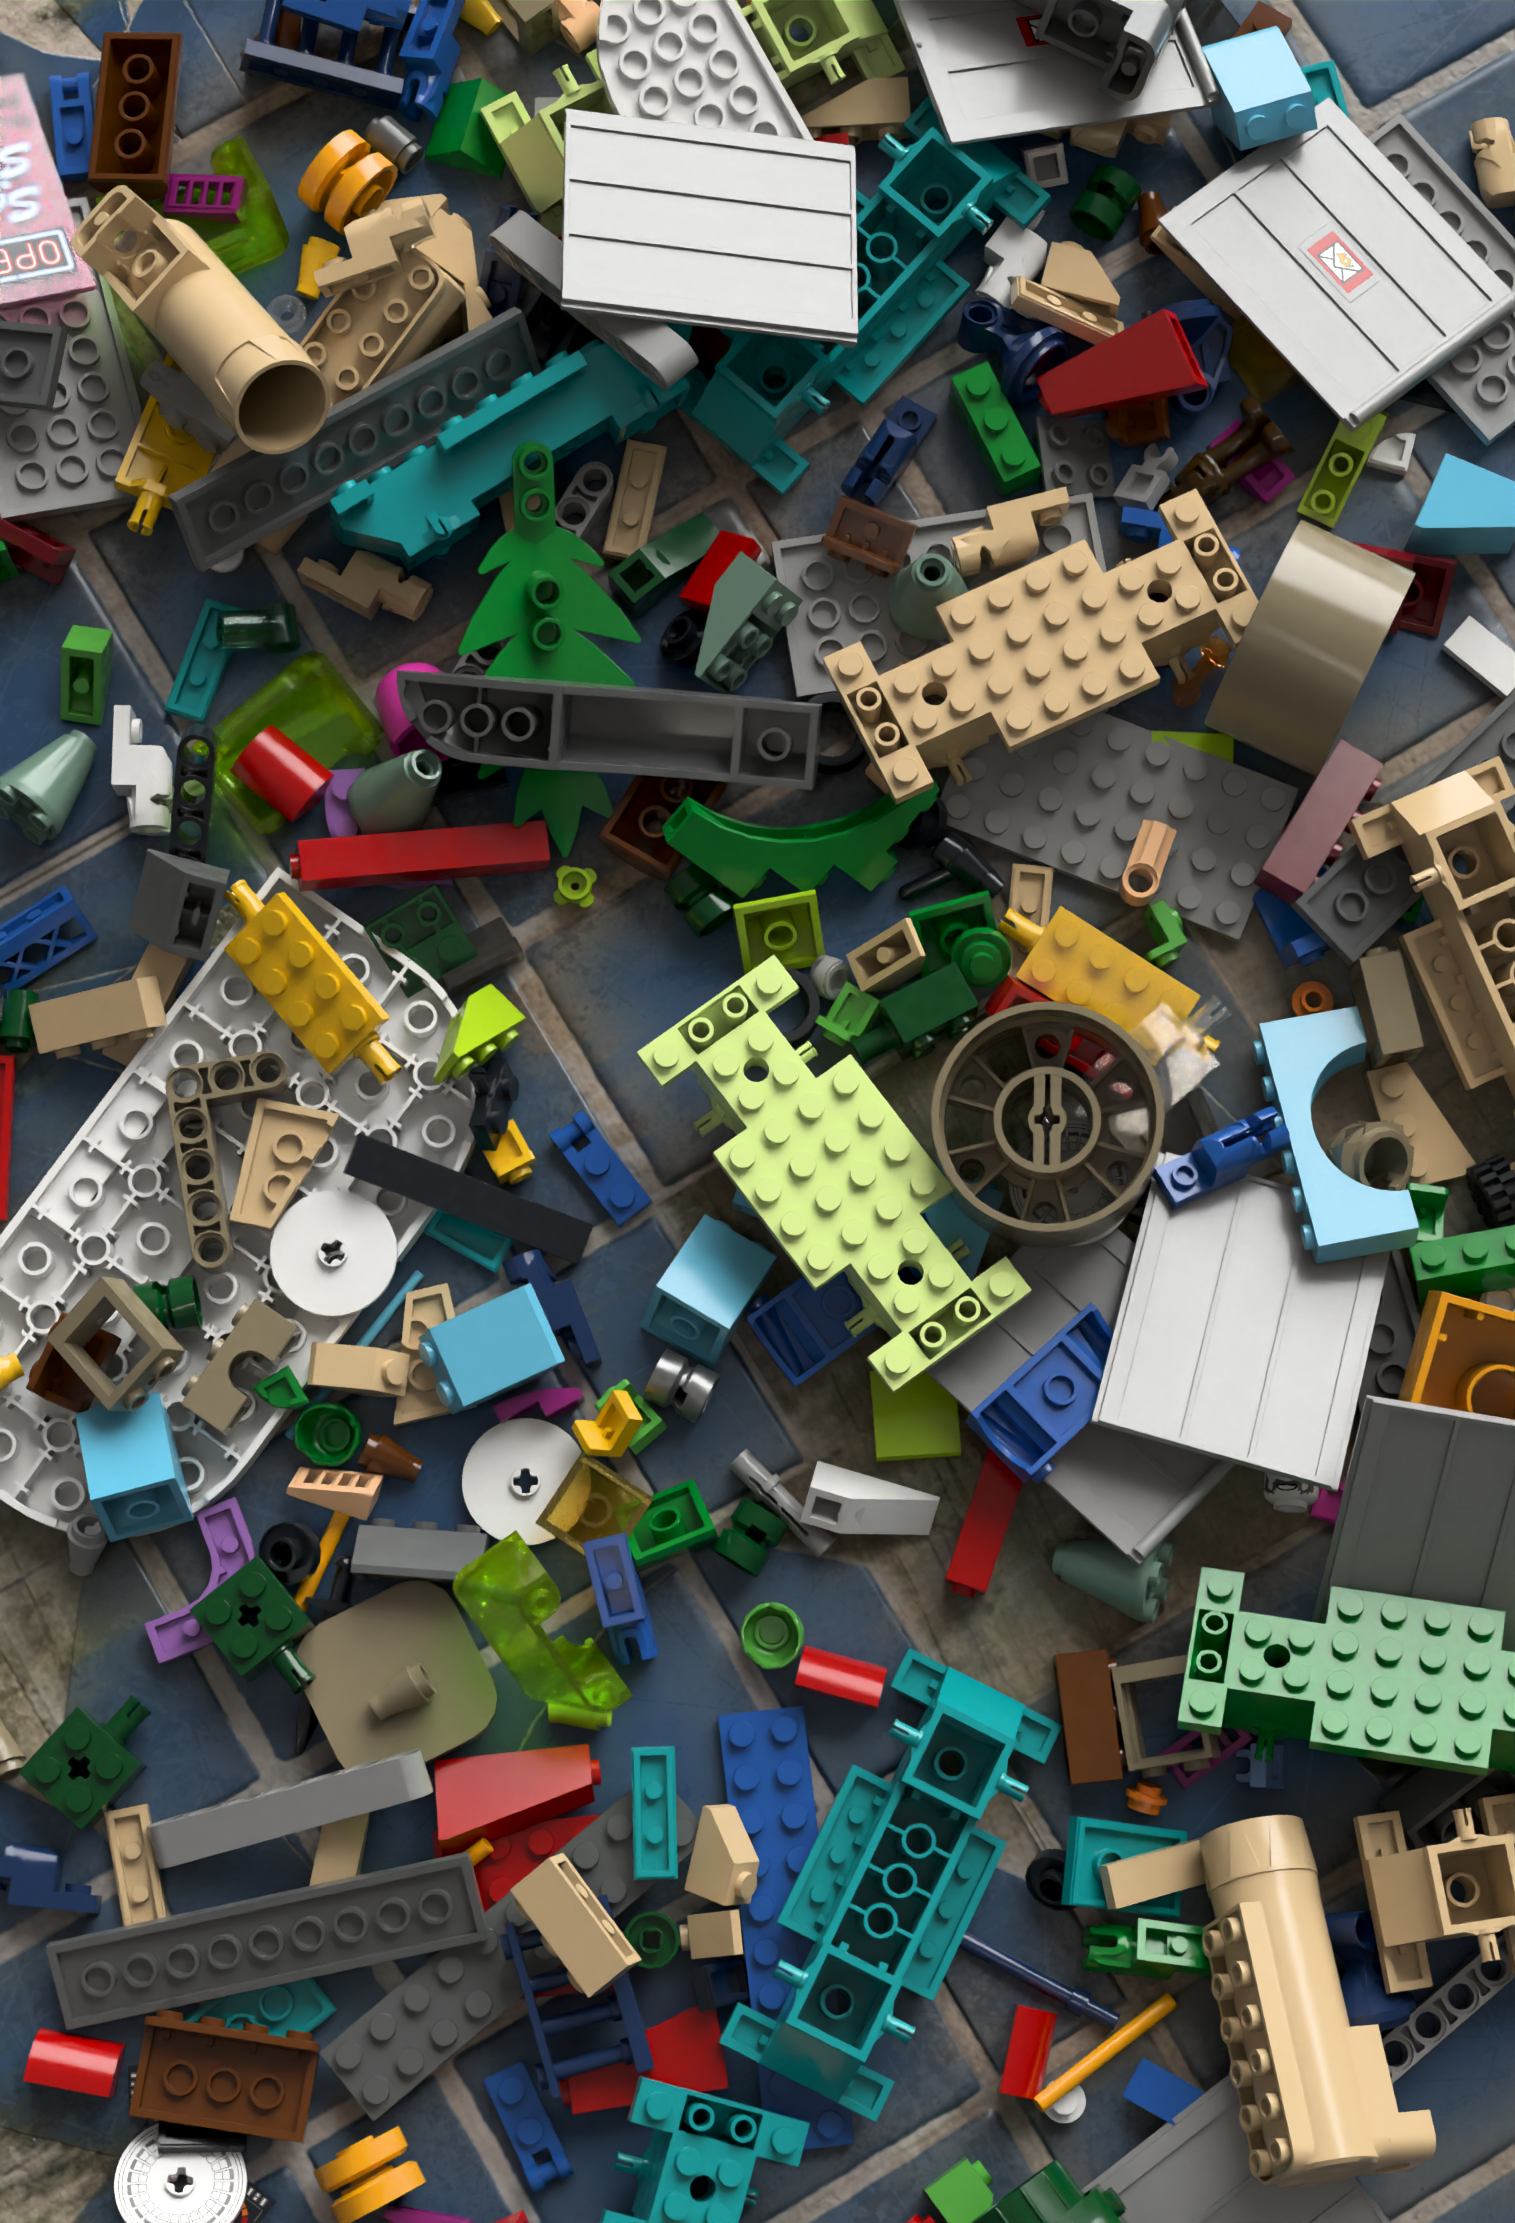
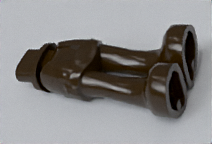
[1158,395,1295,506]

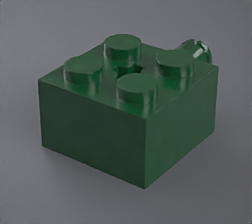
[850,962,979,1065]
[190,1555,316,1694]
[18,1695,151,1832]

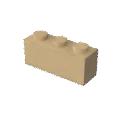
[28,976,168,1059]
[510,1853,642,1998]

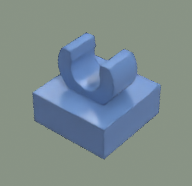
[1236,1743,1284,1789]

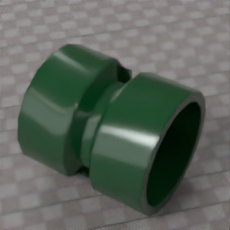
[1069,164,1142,241]
[664,863,739,938]
[133,1275,203,1333]
[711,1498,789,1578]
[624,1911,681,1969]

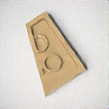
[1364,1062,1476,1191]
[229,1098,342,1231]
[393,1283,477,1427]

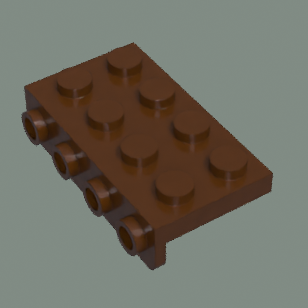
[129,2009,321,2144]

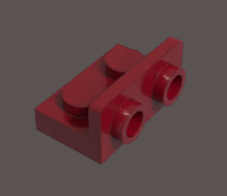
[0,517,76,585]

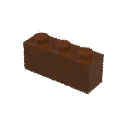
[1052,1649,1128,1786]

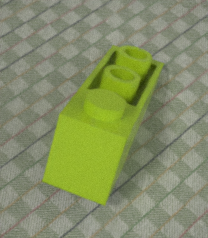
[1297,411,1389,528]
[433,984,526,1085]

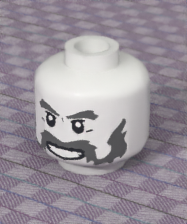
[1264,1472,1319,1513]

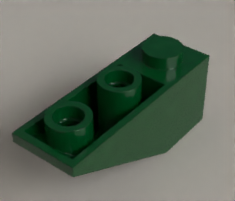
[608,512,720,619]

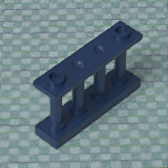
[239,0,418,110]
[499,1894,655,2098]

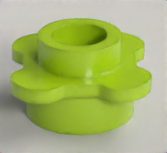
[553,865,597,908]

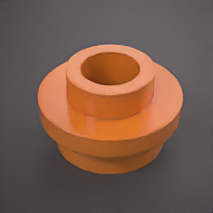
[1291,981,1333,1017]
[1125,1780,1168,1815]

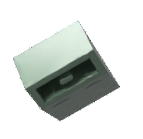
[695,551,803,694]

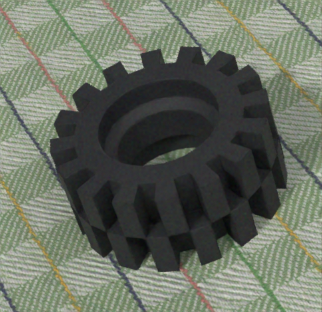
[1466,1154,1515,1229]

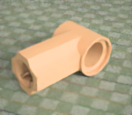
[557,0,600,53]
[1119,819,1177,907]

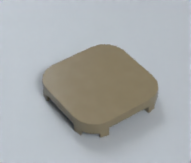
[297,1580,499,1769]

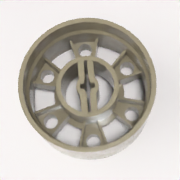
[1204,520,1416,777]
[931,1001,1165,1248]

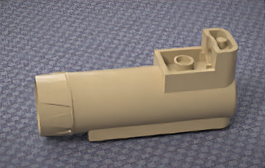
[71,185,330,454]
[210,248,465,555]
[1199,1815,1436,2188]

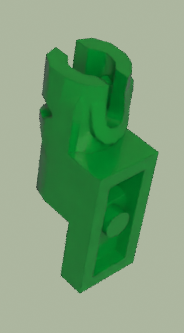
[1081,1918,1212,1980]

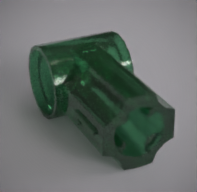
[216,603,301,654]

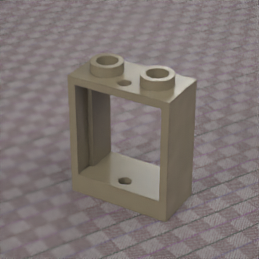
[488,0,561,57]
[1348,947,1424,1070]
[46,1276,185,1413]
[1111,1655,1222,1779]

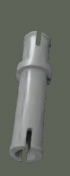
[728,1449,836,1558]

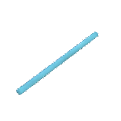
[284,1270,424,1440]

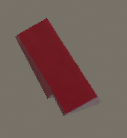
[1349,541,1457,637]

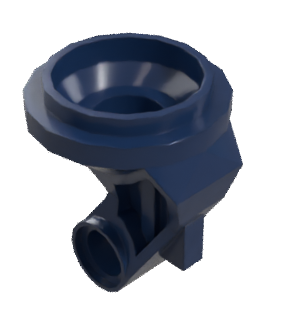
[957,299,1068,408]
[1134,299,1233,416]
[1325,1910,1417,2031]

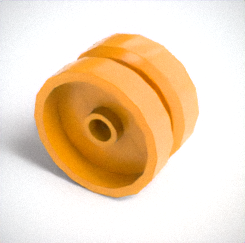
[297,129,398,236]
[312,2126,427,2223]

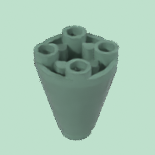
[888,553,968,641]
[0,730,98,845]
[347,749,442,835]
[1052,1539,1175,1624]

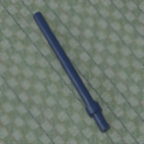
[959,1932,1121,2030]

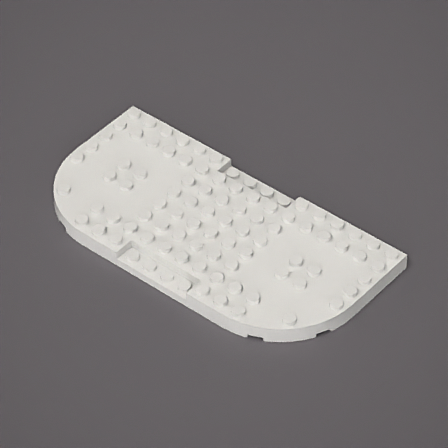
[0,867,479,1537]

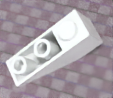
[800,1461,940,1535]

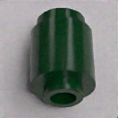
[0,989,39,1053]

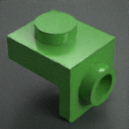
[1142,899,1188,969]
[815,981,881,1047]
[594,1379,668,1455]

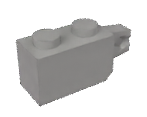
[140,360,238,456]

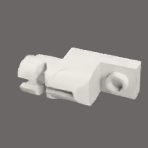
[975,210,1047,309]
[111,705,173,836]

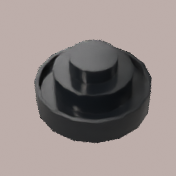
[660,609,708,668]
[897,796,947,851]
[258,1521,321,1585]
[1025,1849,1078,1911]

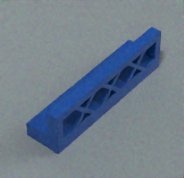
[0,885,98,998]

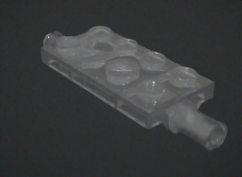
[1044,994,1233,1149]

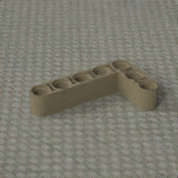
[165,1051,291,1274]

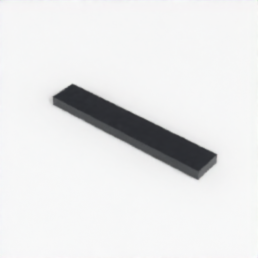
[343,1133,594,1264]

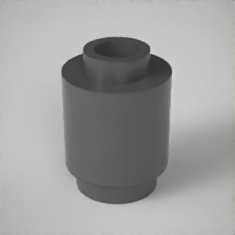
[364,115,424,174]

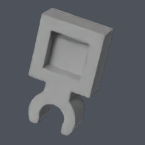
[1113,443,1178,511]

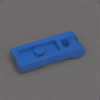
[49,72,95,182]
[548,1110,652,1228]
[483,2060,574,2193]

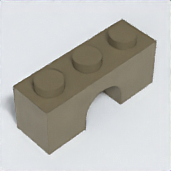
[181,1298,302,1437]

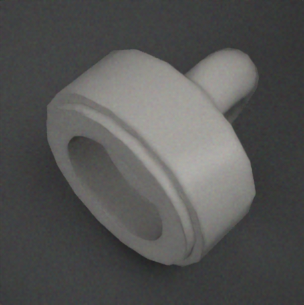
[809,955,851,1000]

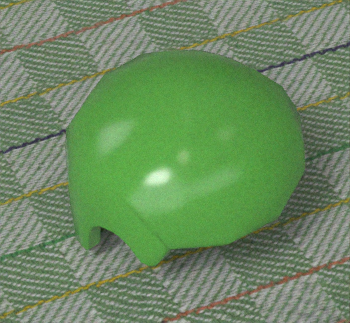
[740,1602,805,1670]

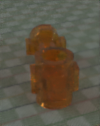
[1170,636,1232,707]

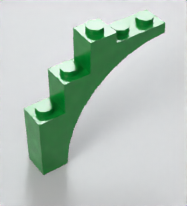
[661,772,940,898]

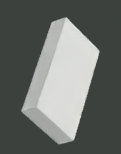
[1442,615,1515,700]

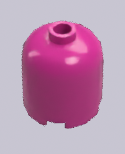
[374,662,450,761]

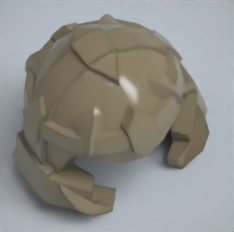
[1325,1120,1414,1191]

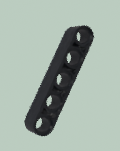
[169,724,219,864]

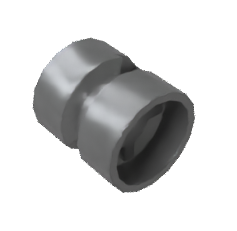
[643,1349,720,1424]

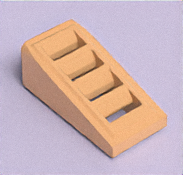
[286,1467,384,1521]

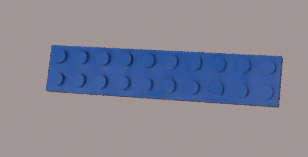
[718,1706,855,2150]

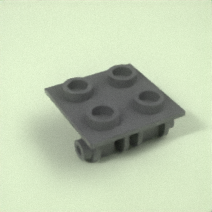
[1033,416,1115,499]

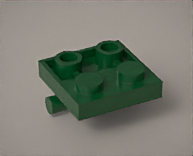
[364,883,478,998]

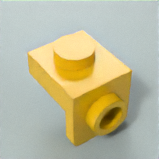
[482,1119,537,1185]
[571,1390,643,1457]

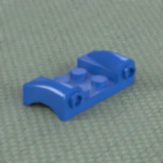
[743,1266,922,1387]
[965,1302,1113,1484]

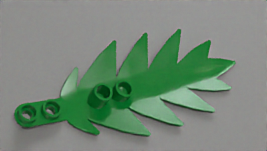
[457,441,641,857]

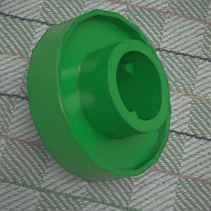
[950,927,1012,989]

